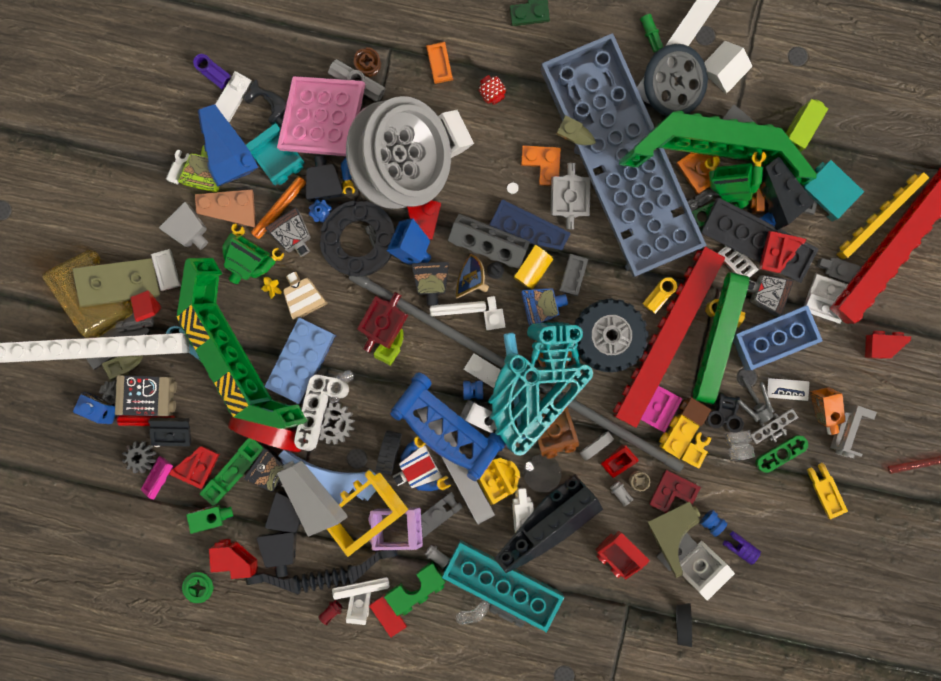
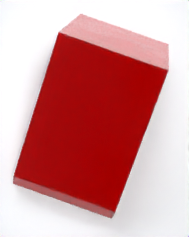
[130,290,161,322]
[601,444,639,478]

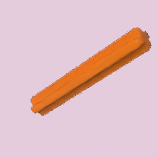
[251,176,306,239]

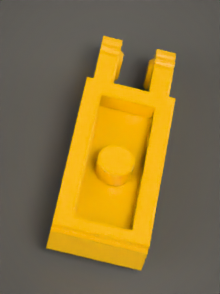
[807,463,848,520]

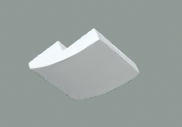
[804,273,848,323]

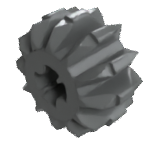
[122,441,156,474]

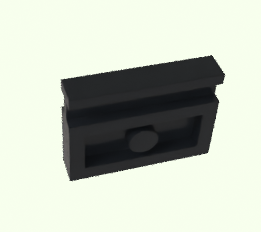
[149,417,191,446]

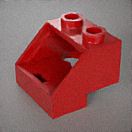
[595,531,650,580]
[209,539,258,579]

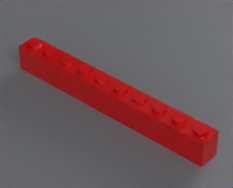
[829,168,941,324]
[613,247,726,428]

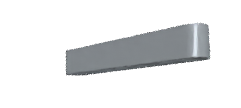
[417,407,495,524]

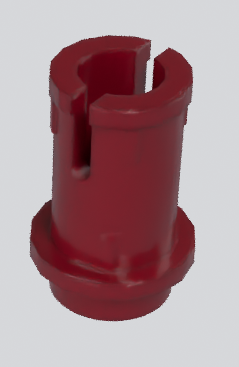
[318,600,343,625]

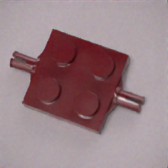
[357,292,408,353]

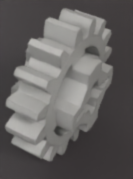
[319,402,355,444]

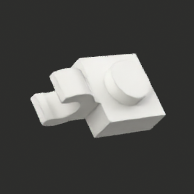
[484,296,505,330]

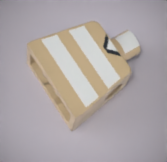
[283,272,328,320]

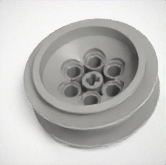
[346,96,451,209]

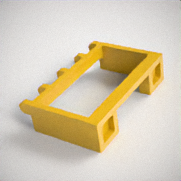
[327,470,408,557]

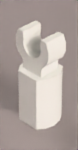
[166,150,190,185]

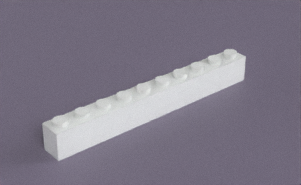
[0,333,190,363]

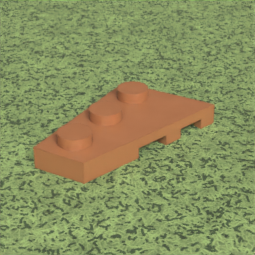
[195,190,256,228]

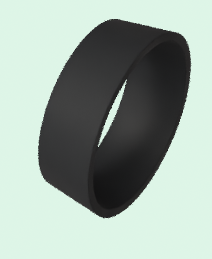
[676,603,692,647]

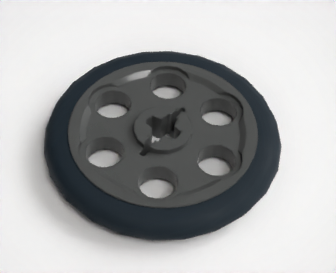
[644,43,708,117]

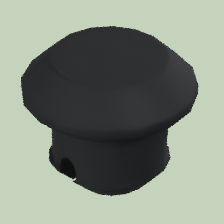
[487,262,504,279]

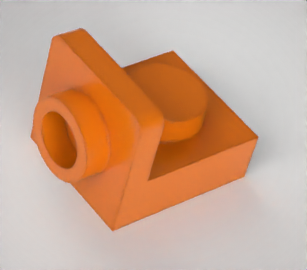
[750,188,765,214]

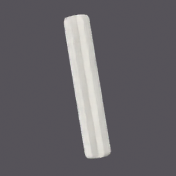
[429,301,486,316]
[332,577,389,599]

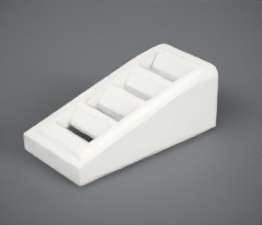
[718,246,758,277]

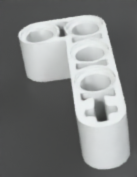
[294,375,349,451]

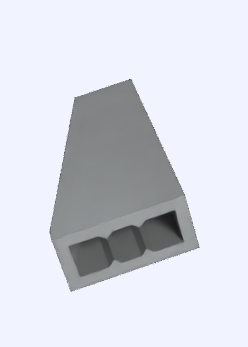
[277,461,347,537]

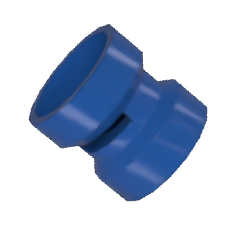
[463,381,483,400]
[700,509,727,537]

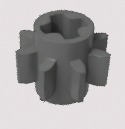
[99,380,117,404]

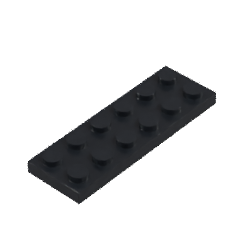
[700,198,819,283]

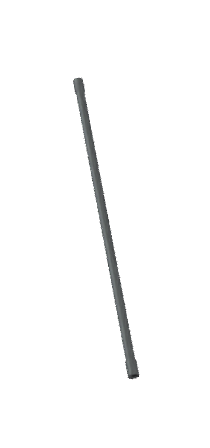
[349,276,685,473]

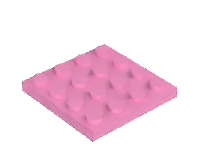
[277,76,366,156]

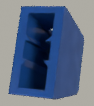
[386,218,431,265]

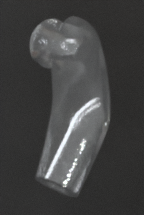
[328,370,354,404]
[456,599,491,625]

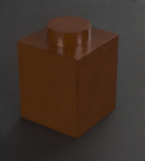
[678,398,711,426]

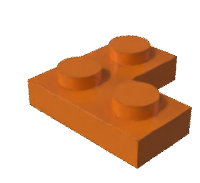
[521,146,561,186]

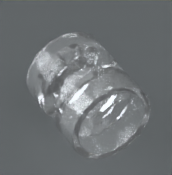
[725,429,755,461]

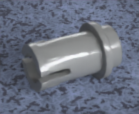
[610,481,633,507]
[425,545,450,569]

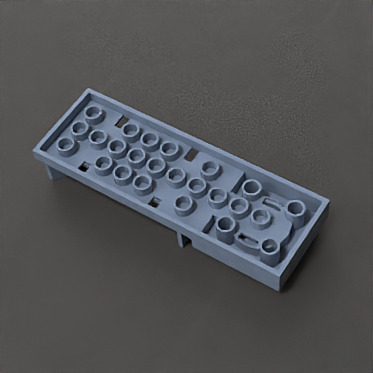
[540,33,706,277]

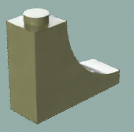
[648,502,700,578]

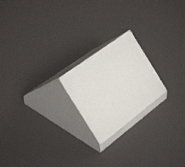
[704,41,752,94]

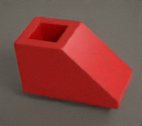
[865,331,911,359]

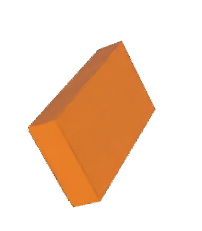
[426,42,453,84]

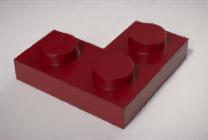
[648,469,701,513]

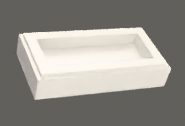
[151,249,181,291]

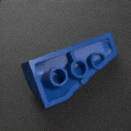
[198,104,258,187]

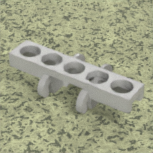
[750,408,799,444]

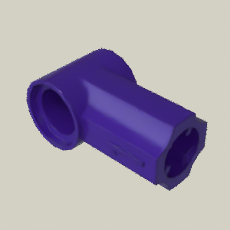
[193,54,232,90]

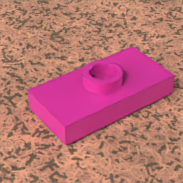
[141,456,173,500]

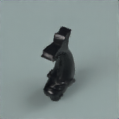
[245,79,287,127]

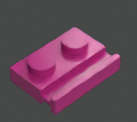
[641,386,682,433]

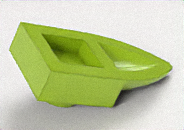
[374,328,403,366]

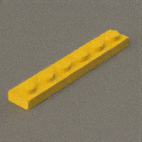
[836,172,929,260]

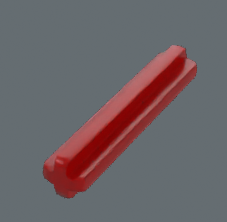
[117,415,175,426]

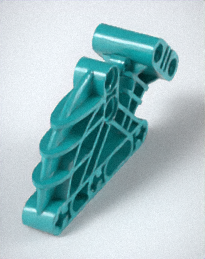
[488,322,593,456]

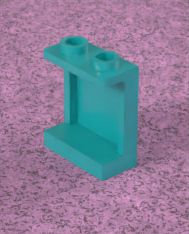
[246,123,306,186]
[803,160,864,222]

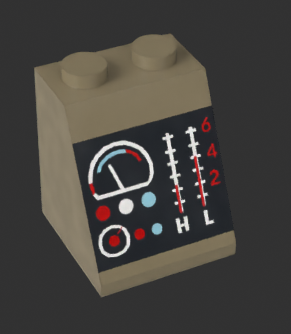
[115,376,177,416]

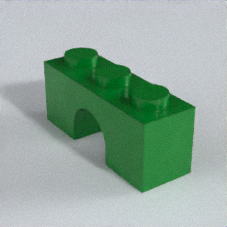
[384,561,446,616]

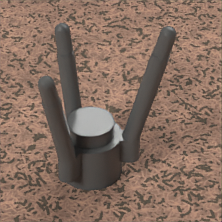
[737,377,775,423]

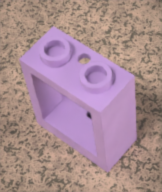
[368,508,423,550]

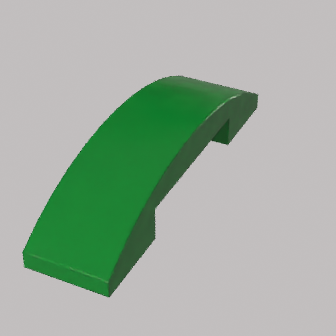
[200,438,264,507]

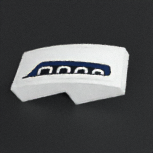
[767,378,810,401]

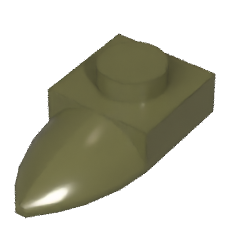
[557,115,596,145]
[102,356,143,382]

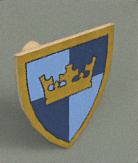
[456,254,489,298]

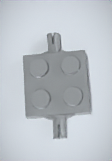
[551,163,590,229]

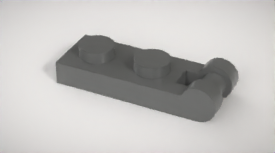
[421,492,463,539]

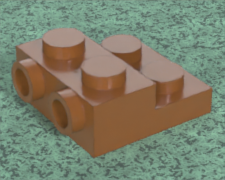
[537,407,579,459]

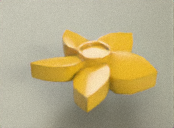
[261,277,282,299]

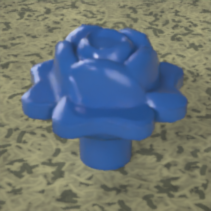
[309,200,332,223]

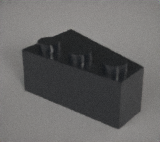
[759,157,814,230]

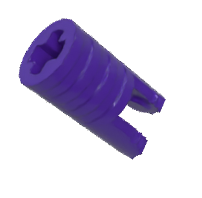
[722,531,761,565]

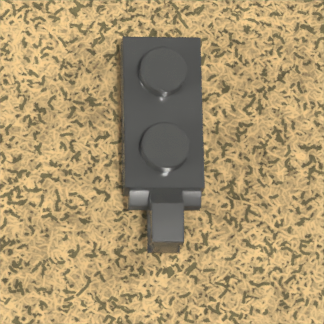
[816,257,862,284]

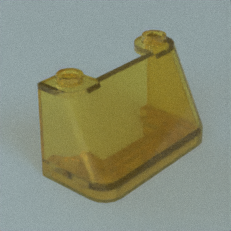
[42,250,134,338]

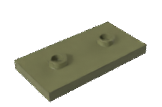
[72,258,160,308]

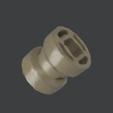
[628,471,650,492]

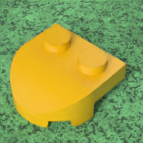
[477,458,520,505]

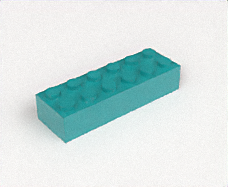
[442,540,564,633]

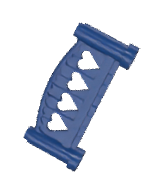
[390,373,506,481]

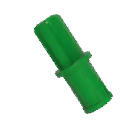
[640,14,663,52]

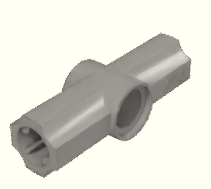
[328,59,386,102]

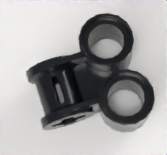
[704,392,744,433]

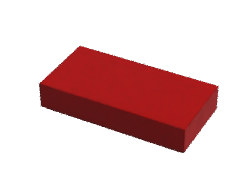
[369,594,407,638]

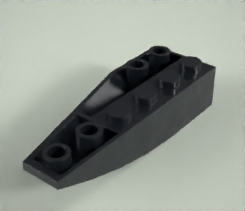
[494,474,603,573]

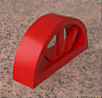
[228,416,305,452]

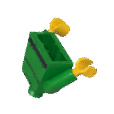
[705,152,766,208]
[222,224,284,284]

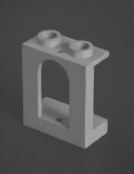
[830,405,877,459]

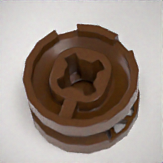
[353,47,381,78]

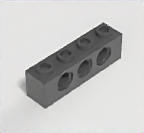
[448,214,530,269]

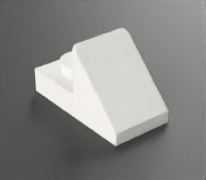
[346,592,371,625]

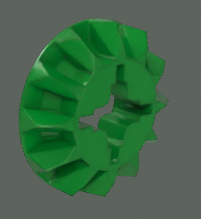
[182,572,214,603]

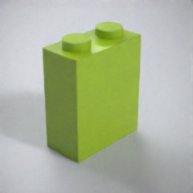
[786,99,828,152]

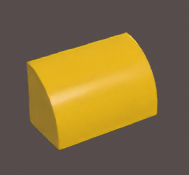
[514,245,553,290]

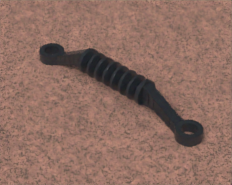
[245,550,398,595]

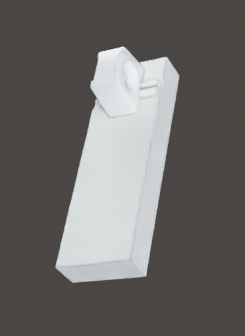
[215,71,253,122]

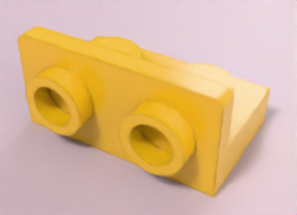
[659,414,700,459]

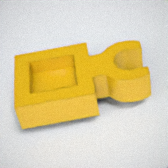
[681,432,711,469]

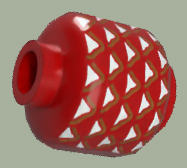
[478,75,506,105]

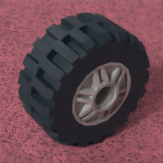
[574,298,649,372]

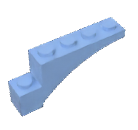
[279,450,376,505]

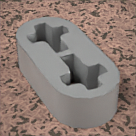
[580,431,614,461]

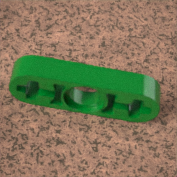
[756,435,808,473]

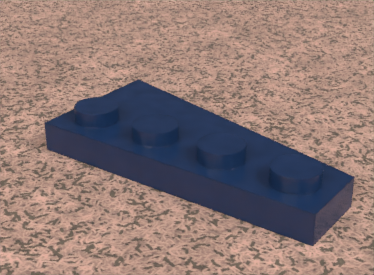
[489,199,571,250]

